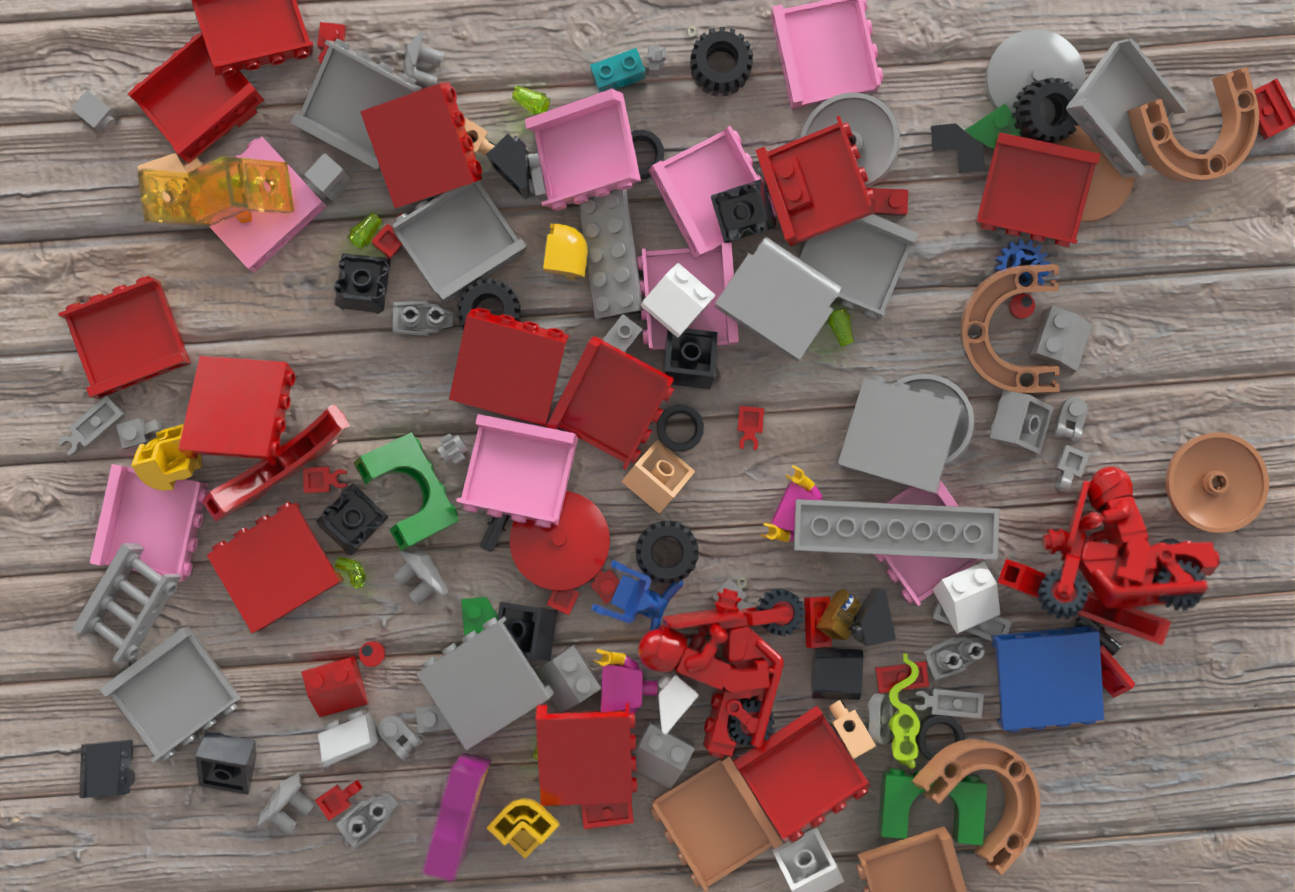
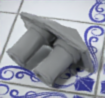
[403,31,444,88]
[393,301,453,336]
[393,546,449,605]
[923,636,985,681]
[257,773,314,834]
[335,792,398,849]

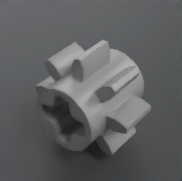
[437,434,468,464]

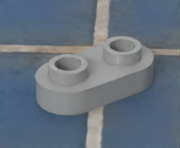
[868,693,892,745]

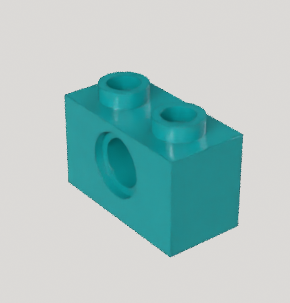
[590,47,645,93]

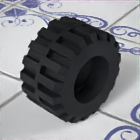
[690,27,753,97]
[1012,77,1079,143]
[456,279,522,329]
[636,521,699,584]

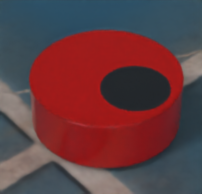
[1008,294,1035,319]
[359,641,386,667]

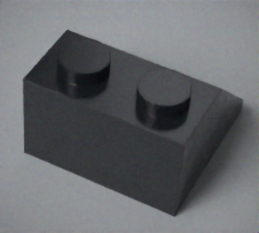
[486,133,529,200]
[662,328,718,389]
[851,587,896,646]
[497,602,558,660]
[195,732,257,795]

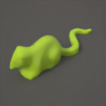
[888,653,920,769]

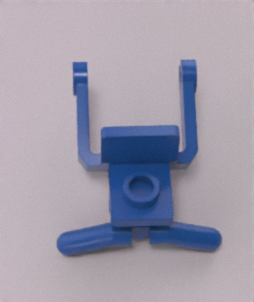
[591,560,684,631]

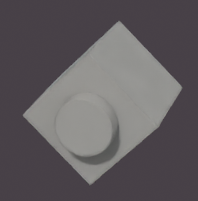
[72,90,119,134]

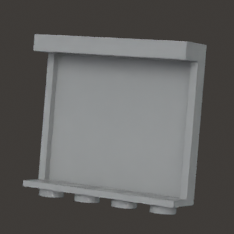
[1065,38,1188,178]
[290,39,422,170]
[392,181,527,305]
[799,214,918,320]
[838,375,964,494]
[417,616,554,750]
[100,626,242,763]

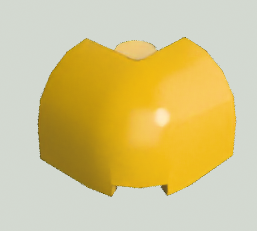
[543,223,588,280]
[131,424,202,491]
[487,798,560,859]

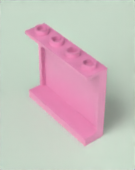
[770,0,883,109]
[525,89,641,211]
[648,125,777,259]
[188,136,327,273]
[637,243,739,351]
[456,414,578,528]
[90,464,209,582]
[874,480,985,606]

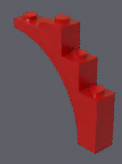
[202,404,349,522]
[997,559,1172,646]

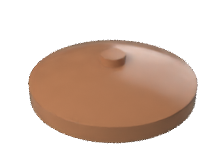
[1051,125,1134,222]
[1165,432,1269,533]

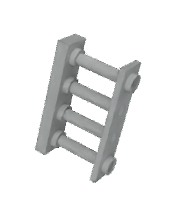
[73,543,181,663]

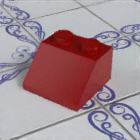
[301,655,369,718]

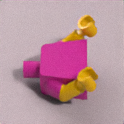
[761,465,822,543]
[594,649,658,713]

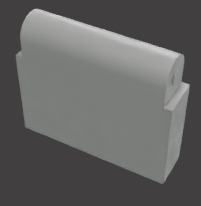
[714,237,842,362]

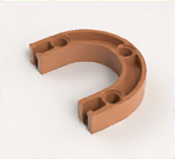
[1127,67,1259,183]
[960,264,1060,393]
[911,739,1040,875]

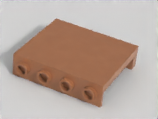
[650,755,783,892]
[856,826,967,892]

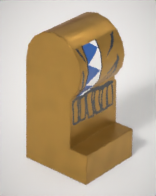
[816,589,861,640]

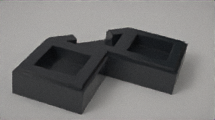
[931,123,984,173]

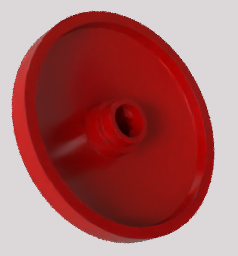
[510,491,610,591]

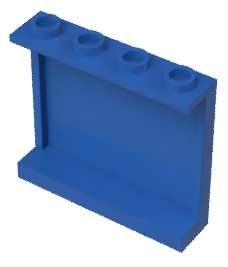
[991,625,1104,732]

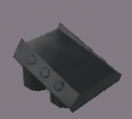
[711,179,776,243]
[334,253,391,314]
[316,483,388,556]
[811,647,864,700]
[79,739,135,799]

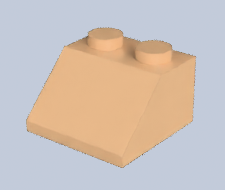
[621,439,695,514]

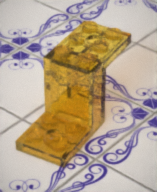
[137,156,294,226]

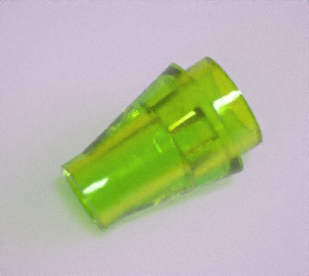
[512,86,550,116]
[347,212,382,250]
[827,308,854,347]

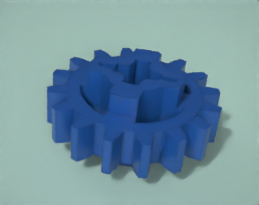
[994,239,1050,294]

